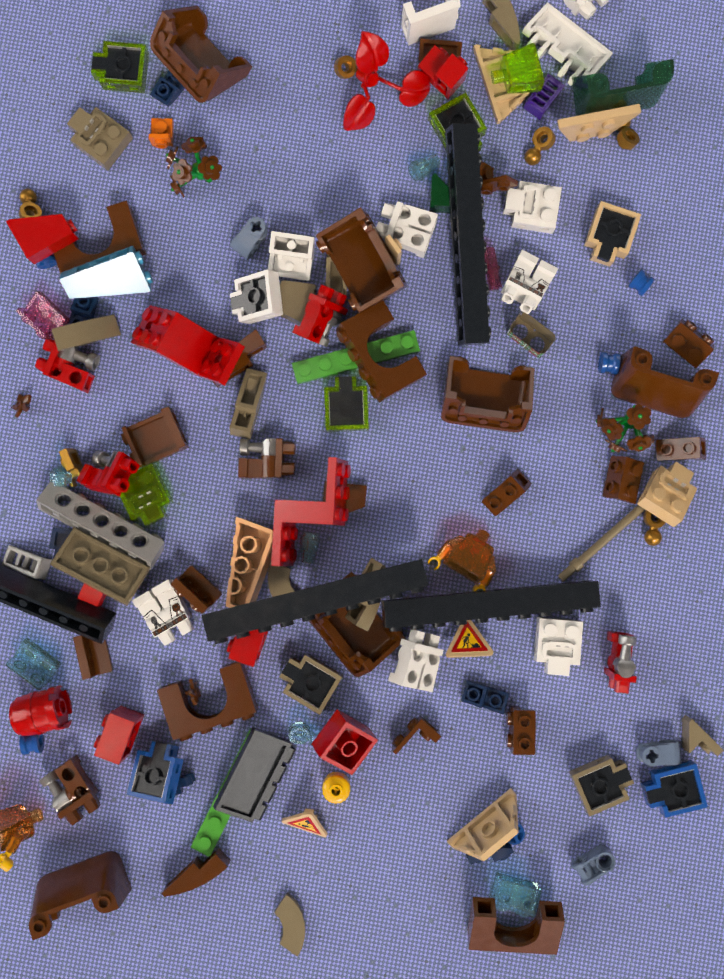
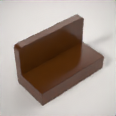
[73,635,113,680]

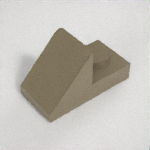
[682,715,724,756]

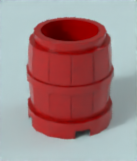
[9,685,72,736]

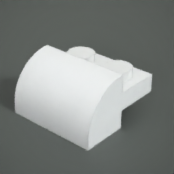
[268,231,315,281]

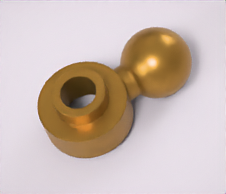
[334,55,357,79]
[617,120,639,150]
[524,127,556,165]
[19,189,42,218]
[643,510,666,546]

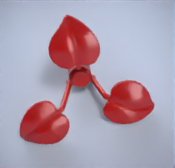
[343,31,431,131]

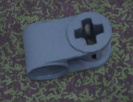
[230,217,268,260]
[636,740,681,766]
[571,845,616,886]

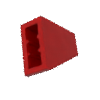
[6,214,79,265]

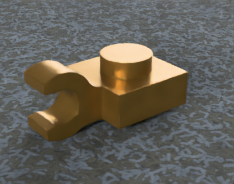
[59,448,83,487]

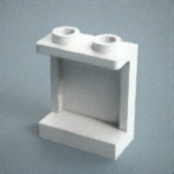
[401,0,461,46]

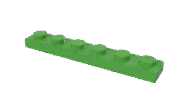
[292,330,420,385]
[191,728,252,857]

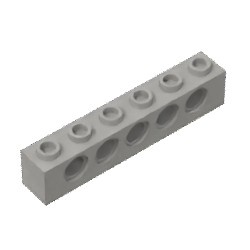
[36,480,165,570]

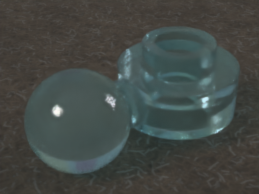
[49,466,72,487]
[288,722,321,747]

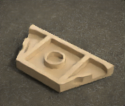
[473,44,532,124]
[557,104,641,142]
[447,788,519,861]

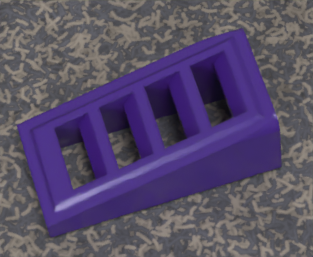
[524,74,565,120]

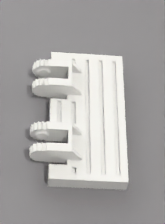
[522,2,613,86]

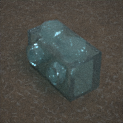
[489,872,541,918]

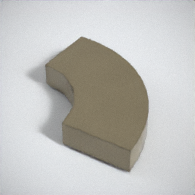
[268,562,295,597]
[274,892,306,957]

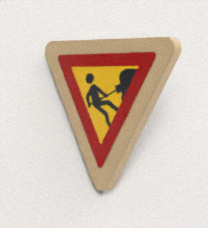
[446,620,494,658]
[281,809,328,837]

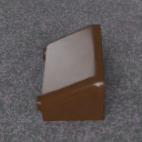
[150,5,253,103]
[316,207,408,313]
[611,346,719,418]
[441,356,535,432]
[309,571,406,677]
[28,851,132,940]

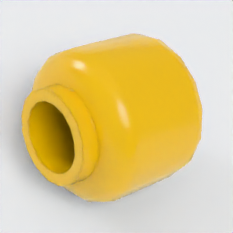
[322,771,351,804]

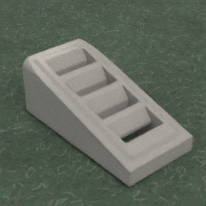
[2,545,52,580]

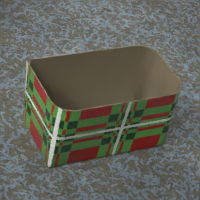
[507,312,555,358]

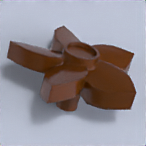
[11,394,32,418]
[185,679,201,705]

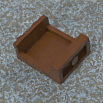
[121,406,189,468]

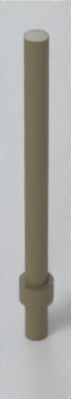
[558,505,645,582]

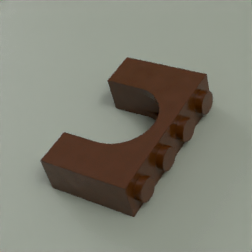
[54,200,146,275]
[336,300,427,403]
[157,662,258,741]
[467,897,565,955]

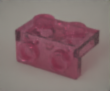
[16,291,70,339]

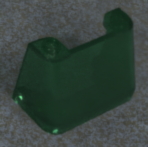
[572,59,674,116]

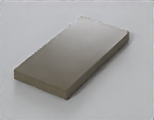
[50,527,150,606]

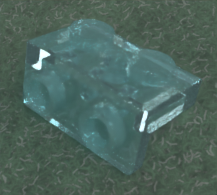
[6,638,61,690]

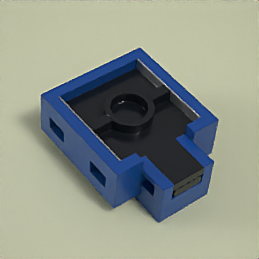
[126,741,184,804]
[640,760,708,818]

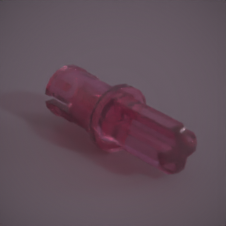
[484,247,503,291]

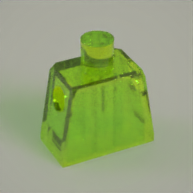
[491,43,545,94]

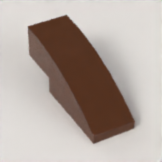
[213,330,267,388]
[161,848,231,897]

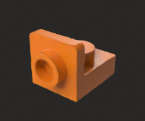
[149,118,174,149]

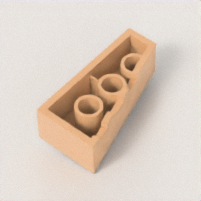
[226,517,273,608]

